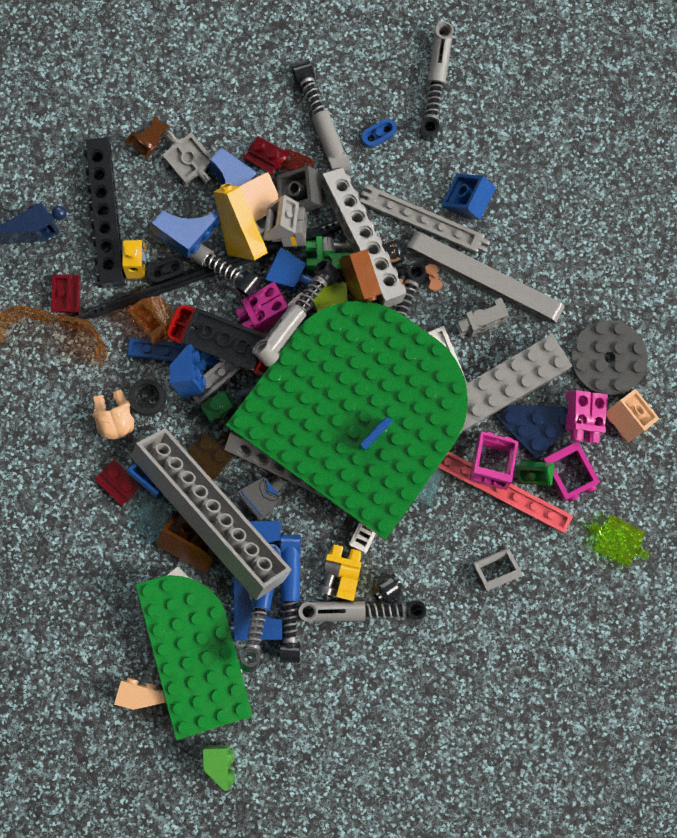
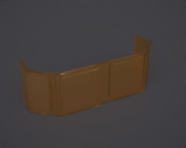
[0,305,109,366]

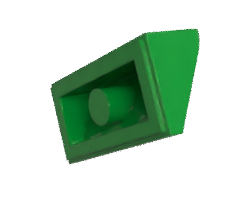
[515,461,555,486]

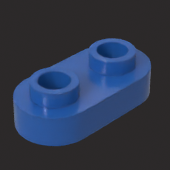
[362,119,396,148]

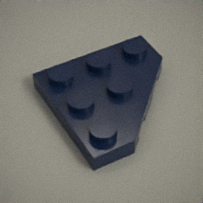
[496,404,568,460]

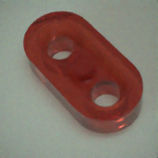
[280,149,314,171]

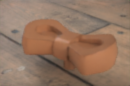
[425,264,443,292]

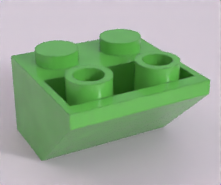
[203,745,235,791]

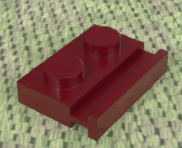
[242,136,288,176]
[51,275,81,313]
[94,459,142,506]

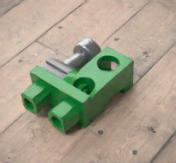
[305,236,354,274]

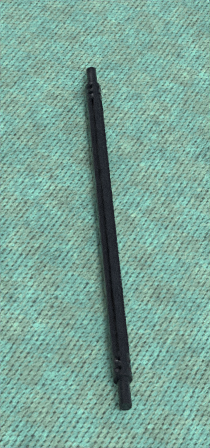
[71,220,357,324]

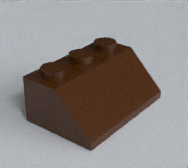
[156,511,218,574]

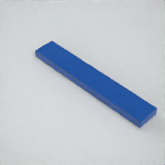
[127,337,221,367]

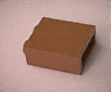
[338,249,382,303]

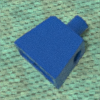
[265,248,313,292]

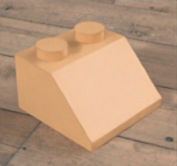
[606,389,659,443]

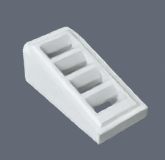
[349,523,375,554]

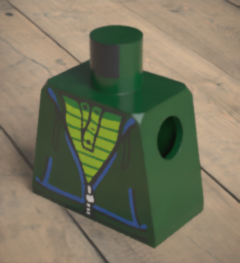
[199,391,239,429]

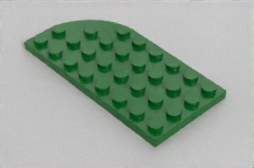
[135,575,253,741]

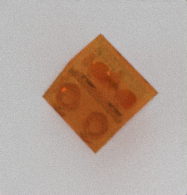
[127,295,175,346]

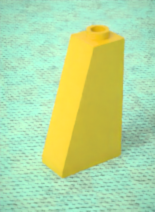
[214,183,267,261]

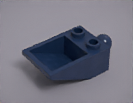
[0,203,67,245]

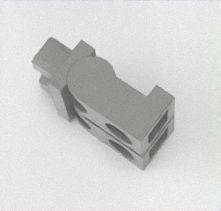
[456,298,509,337]

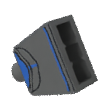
[237,476,286,521]

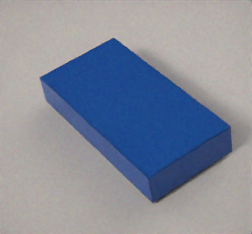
[359,417,393,452]

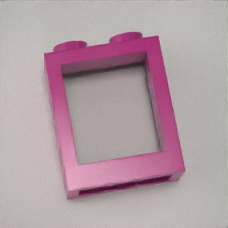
[469,431,519,490]
[541,441,600,502]

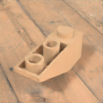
[114,678,165,710]

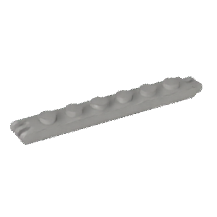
[359,185,490,253]

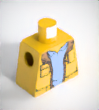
[122,240,146,279]

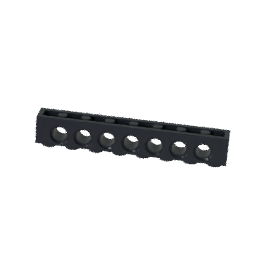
[83,137,126,288]

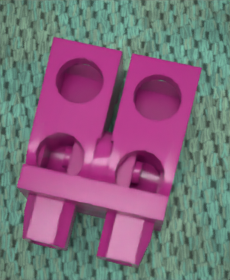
[235,282,289,333]
[565,390,608,444]

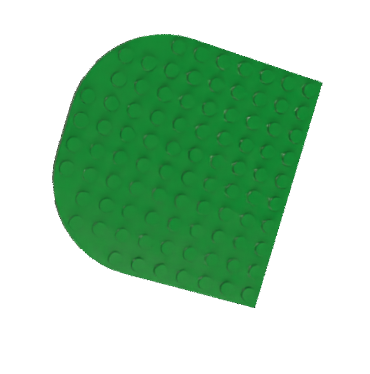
[226,301,468,540]

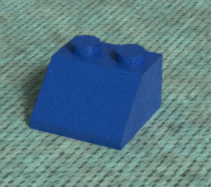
[441,173,496,220]

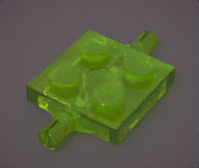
[588,514,651,567]

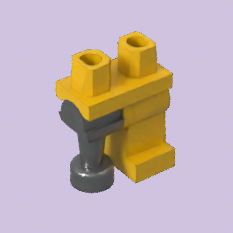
[318,544,362,601]

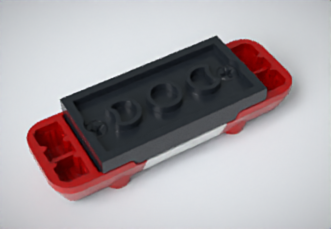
[167,305,283,376]

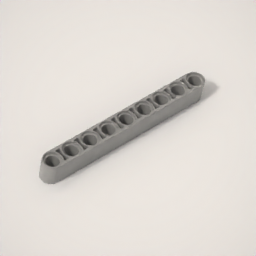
[406,231,564,324]

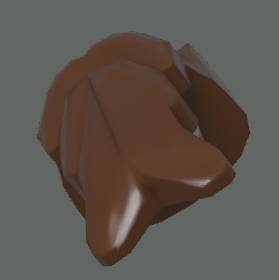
[125,116,170,160]

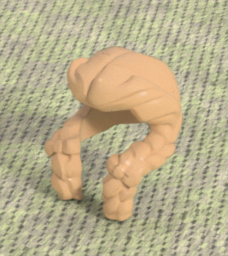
[92,390,134,440]

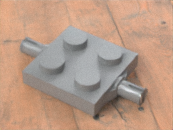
[162,132,212,184]

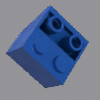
[169,344,206,398]

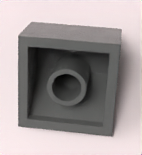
[277,166,323,212]

